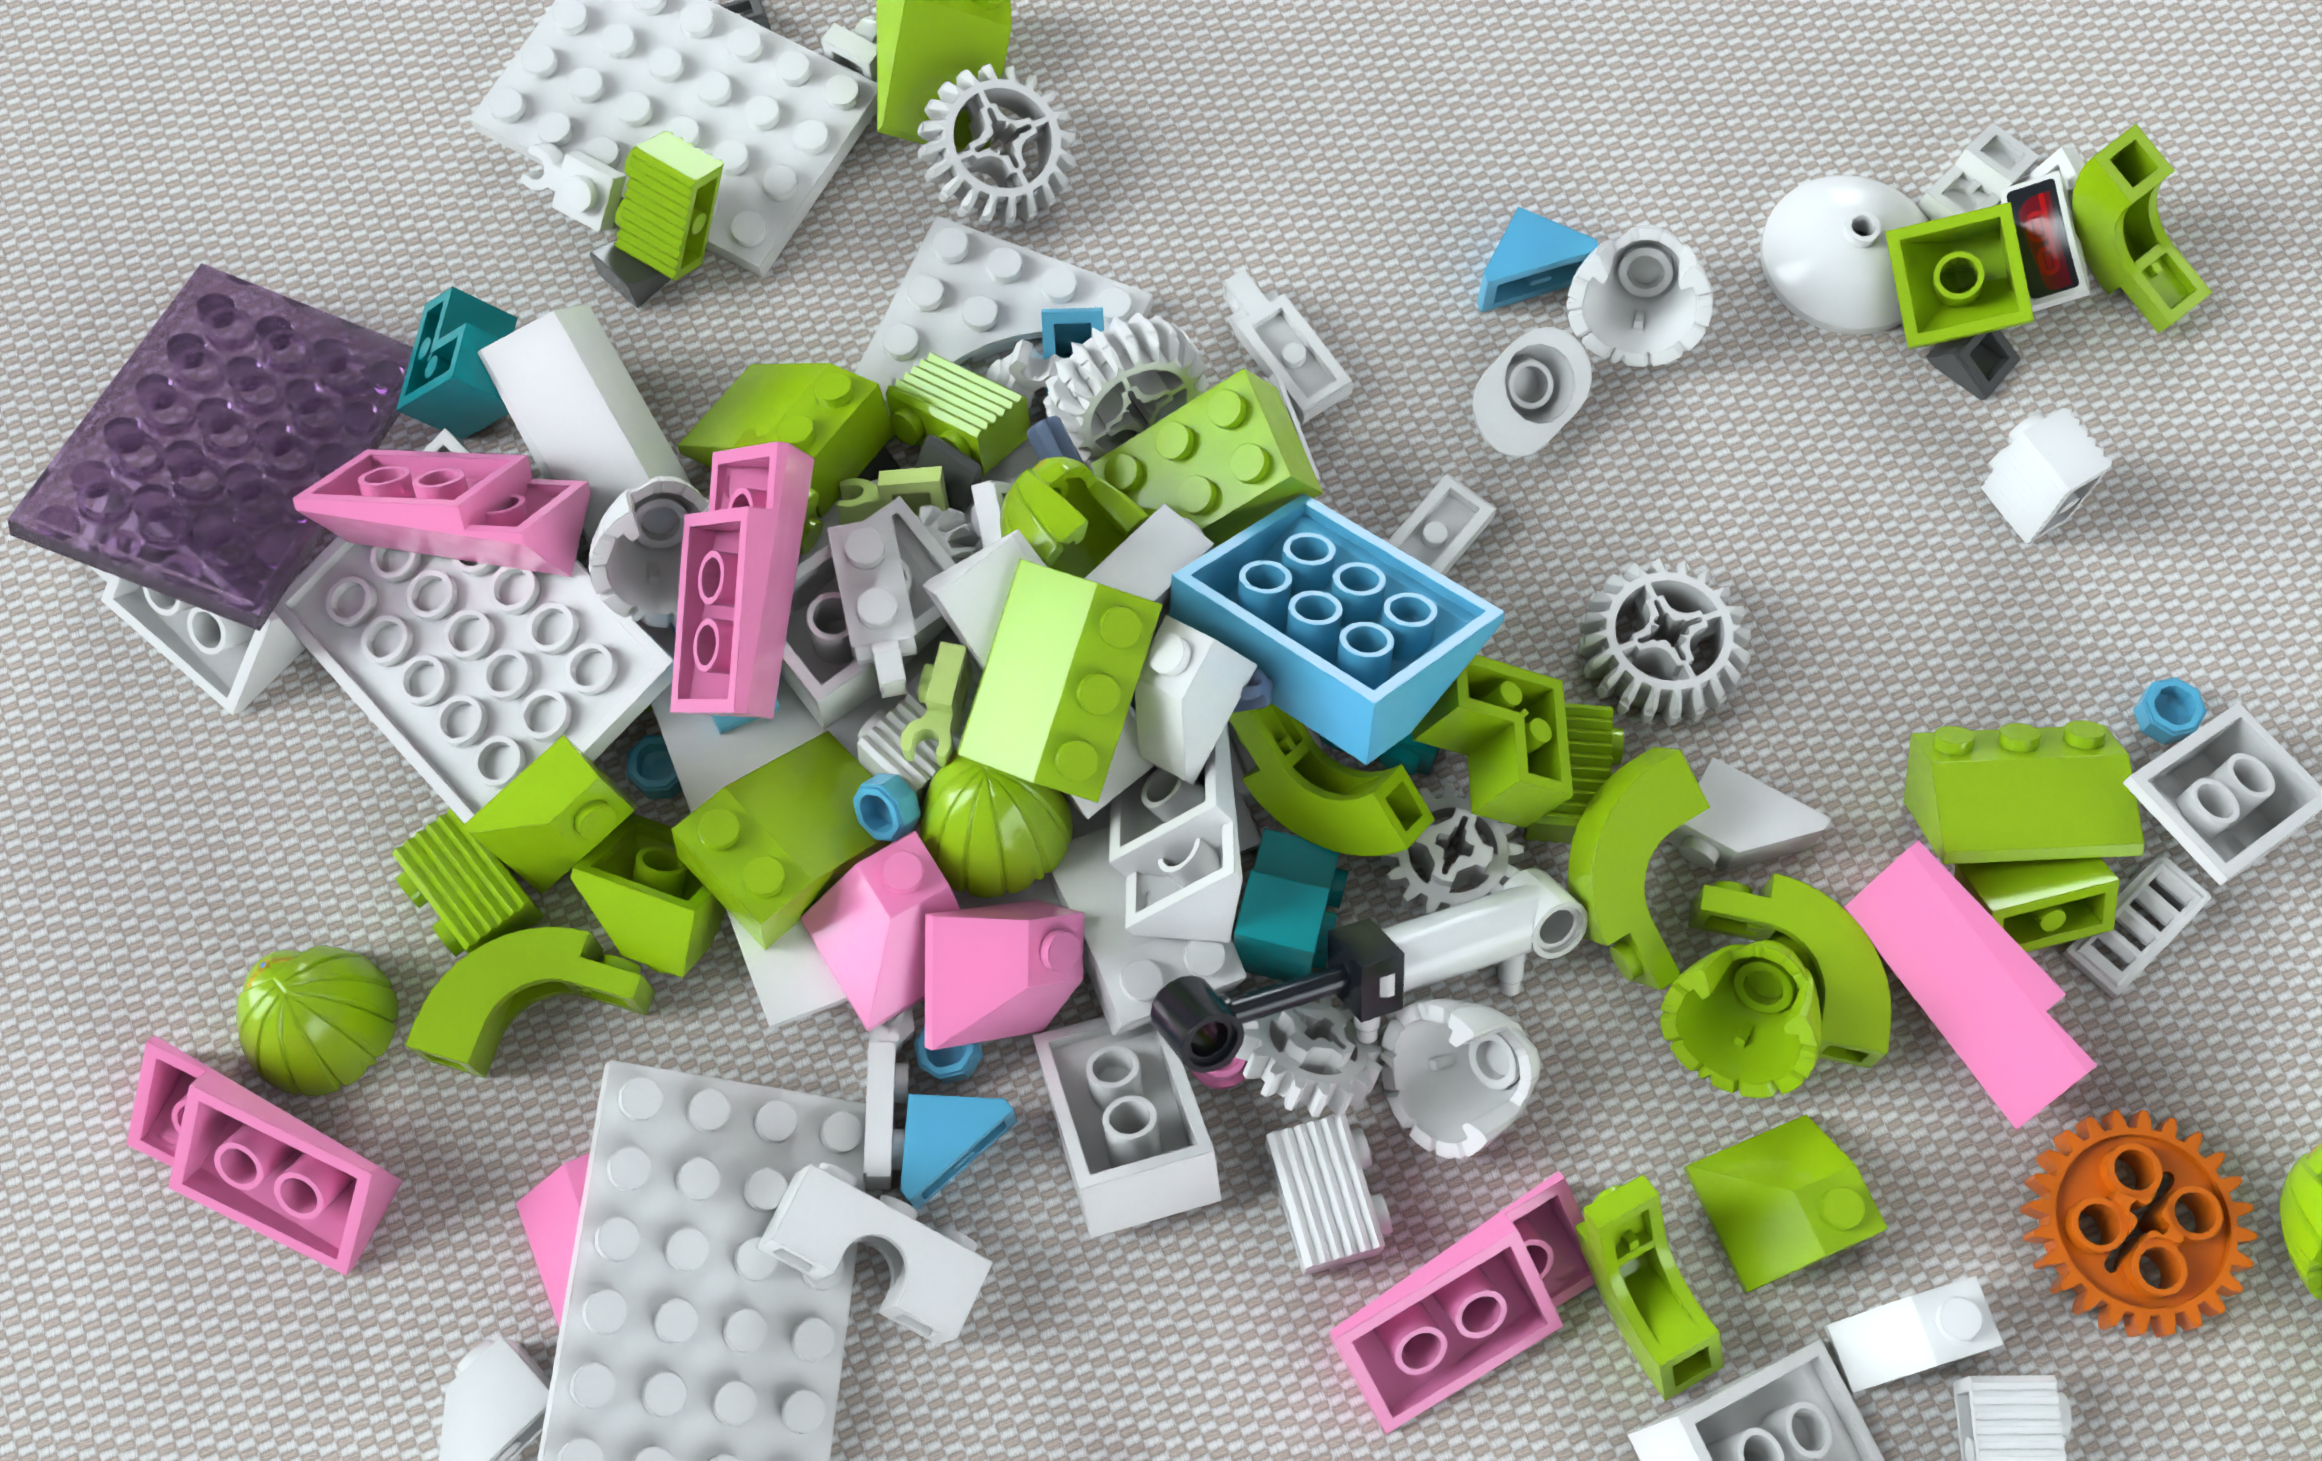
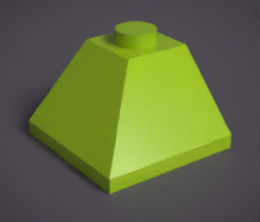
[1885,202,2034,350]
[463,734,639,894]
[571,813,726,978]
[1684,1114,1888,1294]

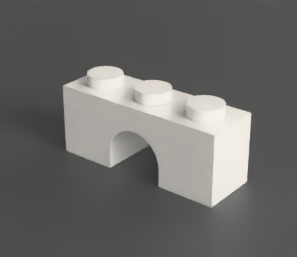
[757,1162,993,1345]

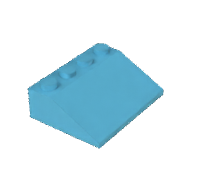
[1169,493,1505,765]

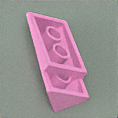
[670,441,815,719]
[292,449,591,577]
[1844,840,2097,1130]
[126,1035,403,1276]
[1329,1171,1595,1434]

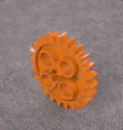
[2020,1110,2257,1338]

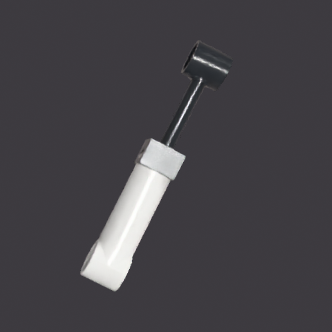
[1150,868,1589,1073]

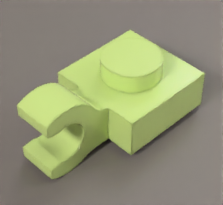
[836,466,949,525]
[900,641,973,767]

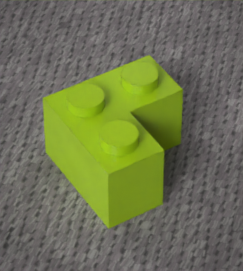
[1413,654,1573,828]

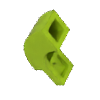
[2072,123,2212,333]
[1229,703,1435,856]
[1575,1174,1724,1401]

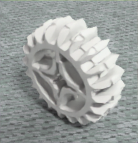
[917,64,1076,227]
[1043,313,1209,467]
[1577,557,1751,727]

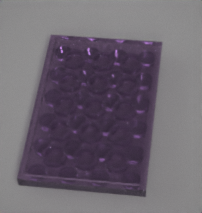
[7,263,413,631]

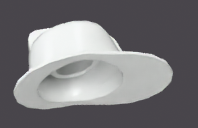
[1472,327,1592,458]

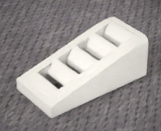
[2061,854,2211,999]

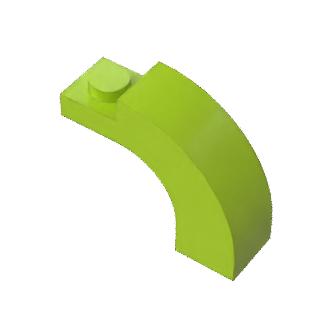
[1568,747,1711,990]
[1688,873,1892,1068]
[405,927,656,1079]

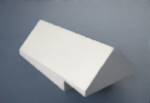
[477,303,693,547]
[77,459,306,715]
[923,529,1155,819]
[1109,724,1243,943]

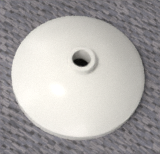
[1760,175,1929,335]

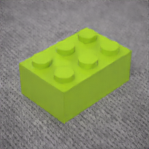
[1091,368,1323,549]

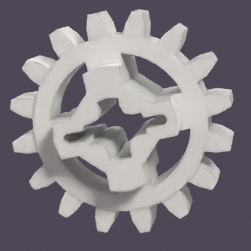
[1380,783,1524,916]
[1235,997,1382,1117]

